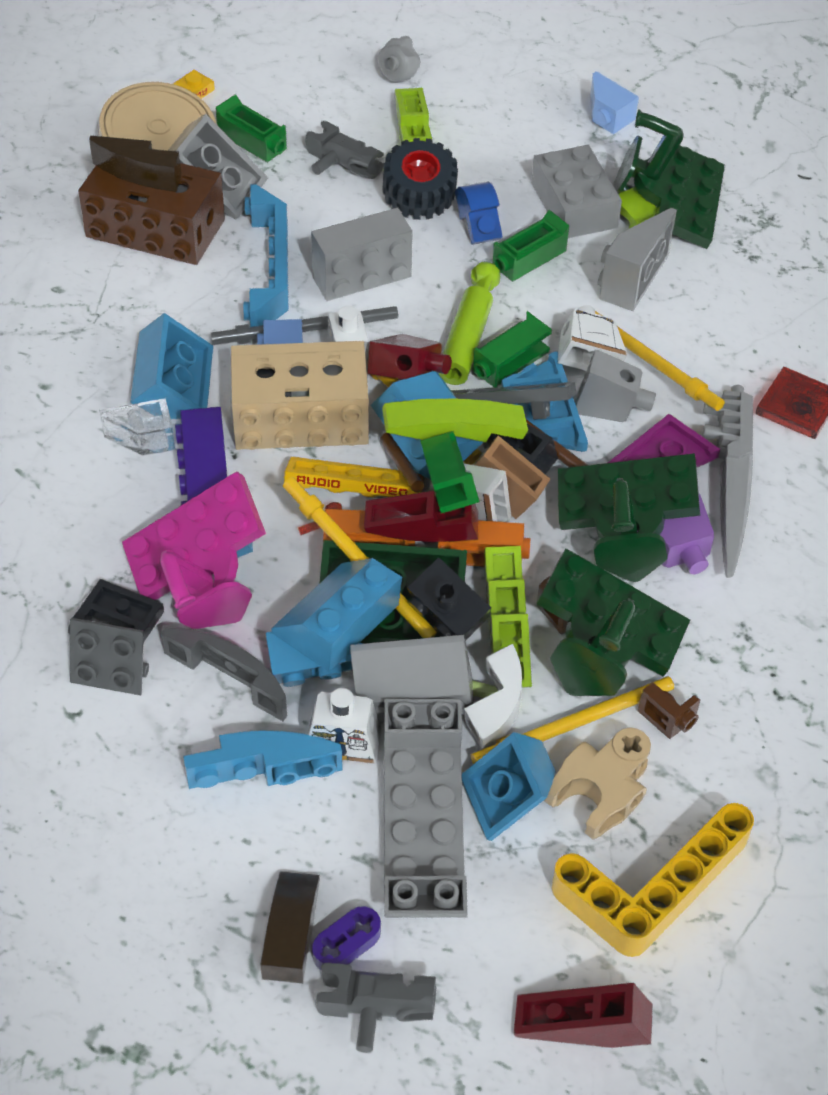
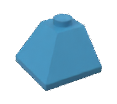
[462,732,556,841]

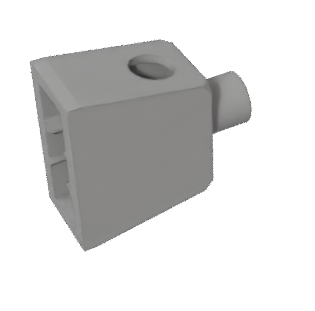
[576,349,656,422]

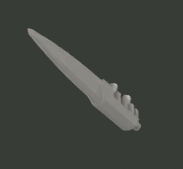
[702,385,753,578]

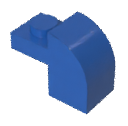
[455,181,503,245]

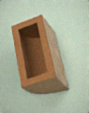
[473,436,550,519]

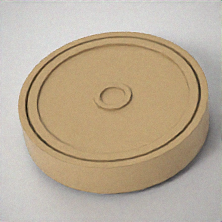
[99,82,216,150]

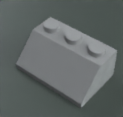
[351,635,473,724]

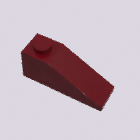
[514,982,653,1048]

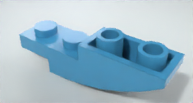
[183,731,342,789]

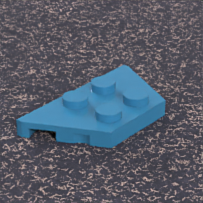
[501,351,588,452]

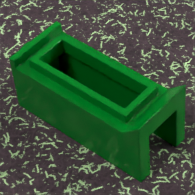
[216,94,287,163]
[493,210,569,282]
[473,311,552,387]
[420,431,480,513]

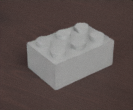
[531,144,622,238]
[311,207,413,301]

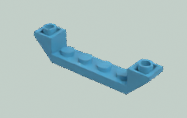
[243,184,289,327]

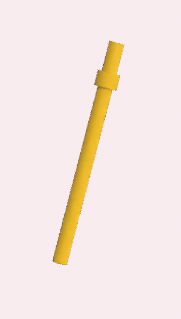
[595,311,725,411]
[282,477,437,638]
[470,676,674,764]

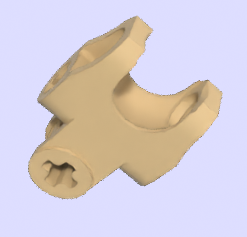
[544,728,651,840]

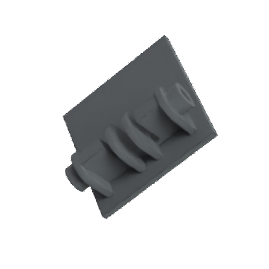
[70,618,149,696]

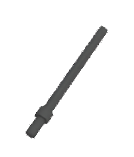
[210,306,398,345]

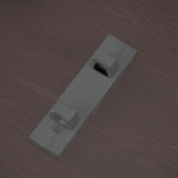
[451,382,576,419]

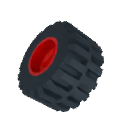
[382,138,458,220]

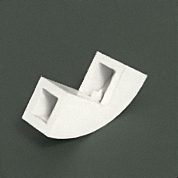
[464,644,522,750]

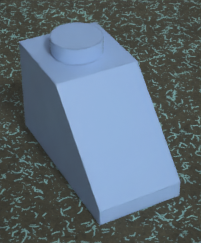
[590,71,639,134]

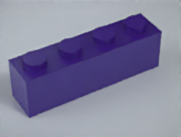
[175,407,227,505]

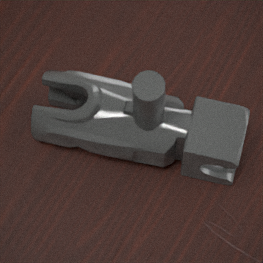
[306,121,384,179]
[316,963,437,1053]

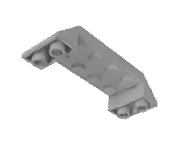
[384,699,467,918]

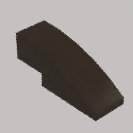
[89,135,182,192]
[260,871,320,984]

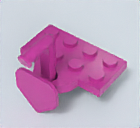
[122,471,266,629]

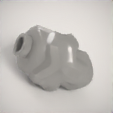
[378,36,420,82]

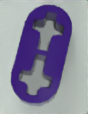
[312,906,381,970]

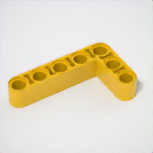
[551,803,754,957]

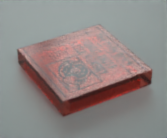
[755,366,828,439]

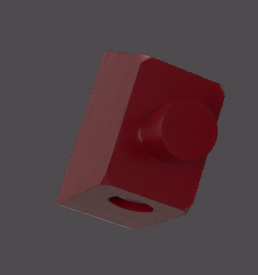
[368,334,452,379]

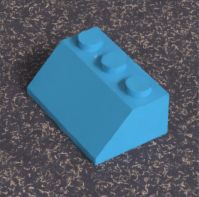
[130,313,213,419]
[370,371,483,480]
[271,558,402,672]

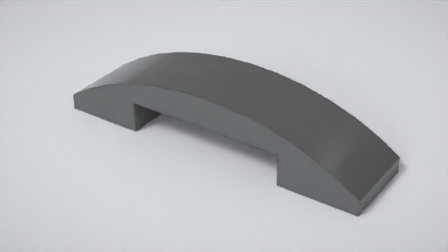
[161,628,287,722]

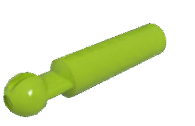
[439,261,500,385]

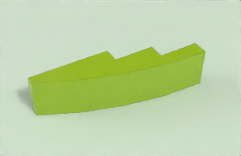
[395,88,432,142]
[382,398,528,442]
[484,546,532,688]

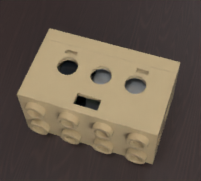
[231,341,369,450]

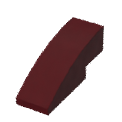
[364,491,478,542]

